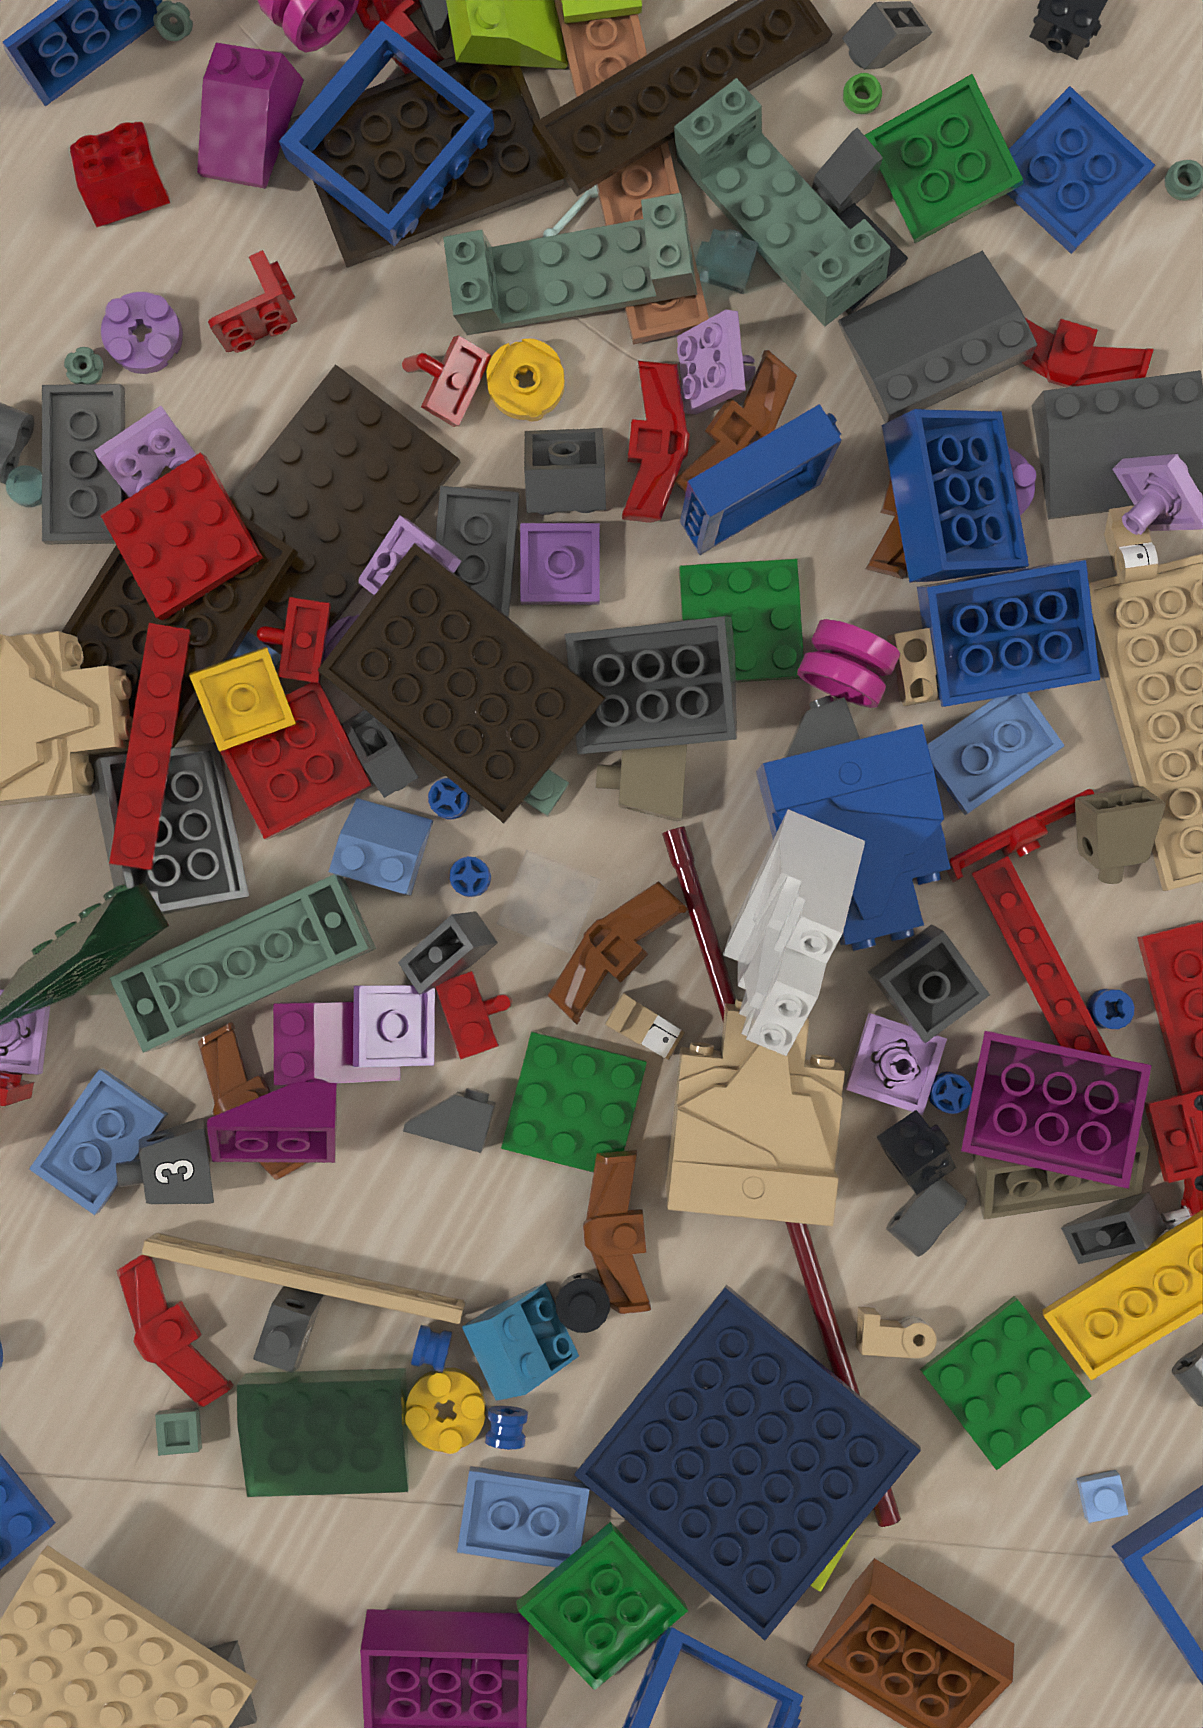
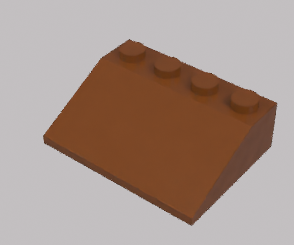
[806,1558,1015,1728]

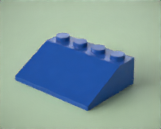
[2,0,163,107]
[882,409,1029,583]
[917,560,1100,707]

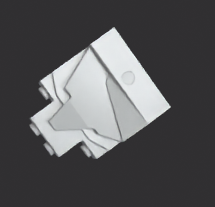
[723,809,865,1056]

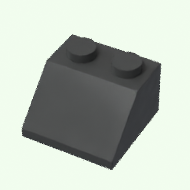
[524,428,606,515]
[868,924,990,1043]

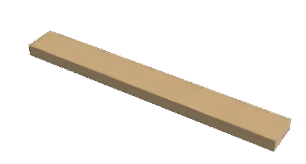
[141,1233,466,1324]

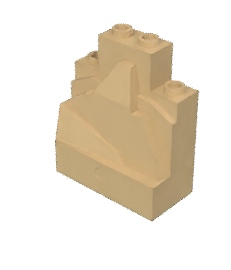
[0,631,133,806]
[666,999,845,1226]

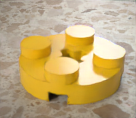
[486,338,565,422]
[405,1367,486,1454]

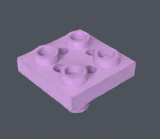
[677,309,756,415]
[94,406,197,497]
[1113,454,1203,535]
[359,515,461,595]
[0,989,52,1075]
[844,1013,947,1115]

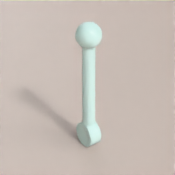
[543,185,598,237]

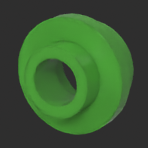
[843,73,882,114]

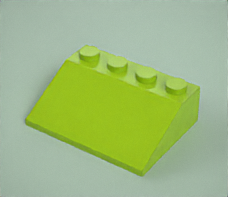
[446,0,568,69]

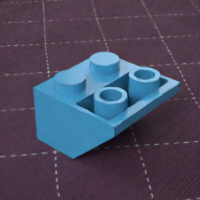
[462,1283,579,1401]

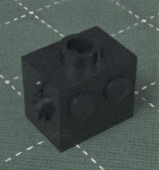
[1029,0,1108,60]
[877,1110,956,1195]

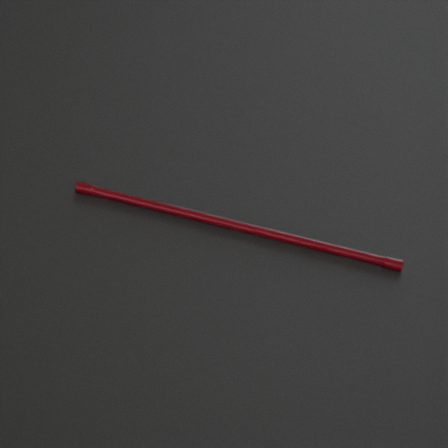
[662,826,901,1527]

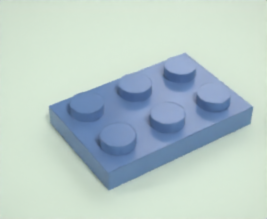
[927,693,1065,815]
[29,1068,168,1215]
[457,1466,590,1567]

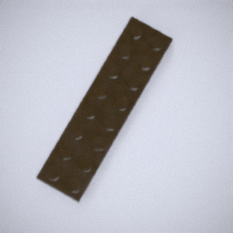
[532,0,833,197]

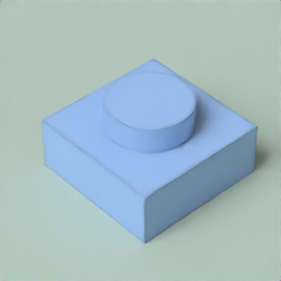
[1076,1470,1128,1523]

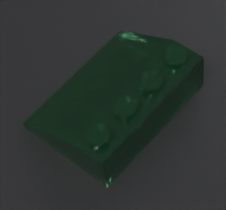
[0,883,169,1026]
[237,1368,409,1497]

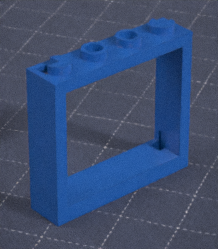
[279,21,494,247]
[680,404,842,555]
[1111,1485,1203,1685]
[622,1627,804,1728]

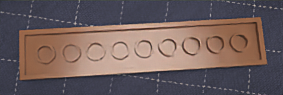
[554,0,709,345]

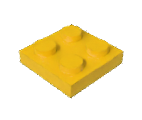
[189,647,296,751]

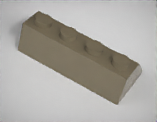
[973,1126,1149,1220]

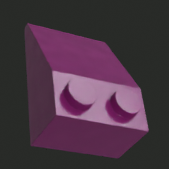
[197,42,304,189]
[273,1001,401,1085]
[207,1079,337,1163]

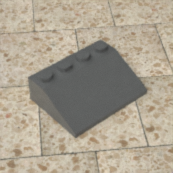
[838,250,1037,423]
[1031,370,1203,520]
[565,616,737,754]
[92,742,249,923]

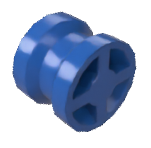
[428,778,470,820]
[449,856,491,897]
[1086,989,1135,1029]
[928,1072,972,1114]
[411,1324,452,1373]
[485,1406,528,1450]

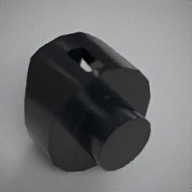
[556,1273,610,1333]

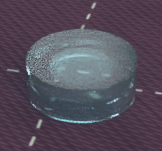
[6,465,42,508]

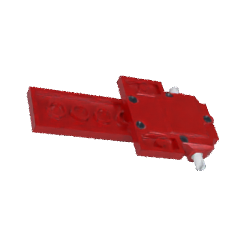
[1137,921,1203,1230]

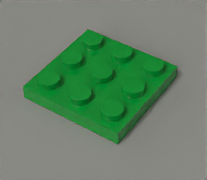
[864,74,1024,243]
[679,559,804,682]
[501,1031,647,1173]
[920,1296,1092,1470]
[516,1522,688,1691]

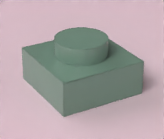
[524,770,569,817]
[155,1407,202,1456]

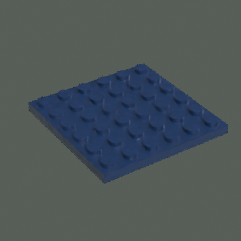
[574,1284,921,1641]

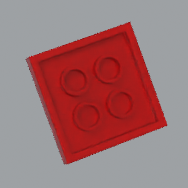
[101,452,263,621]
[211,682,373,840]

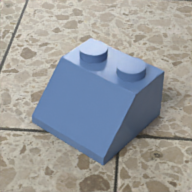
[328,798,433,896]

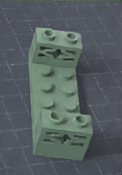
[674,78,891,327]
[443,193,697,335]
[110,874,376,1053]

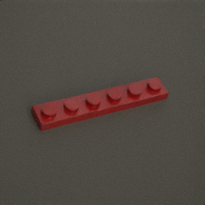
[109,623,191,871]
[971,855,1112,1057]

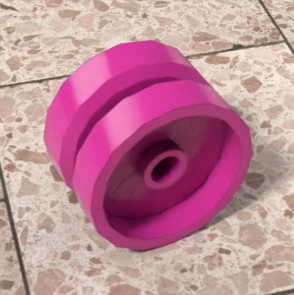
[258,0,359,53]
[797,619,900,708]

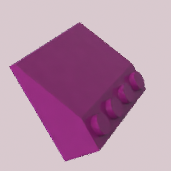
[961,1031,1152,1189]
[360,1609,530,1728]

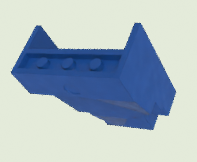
[756,724,951,951]

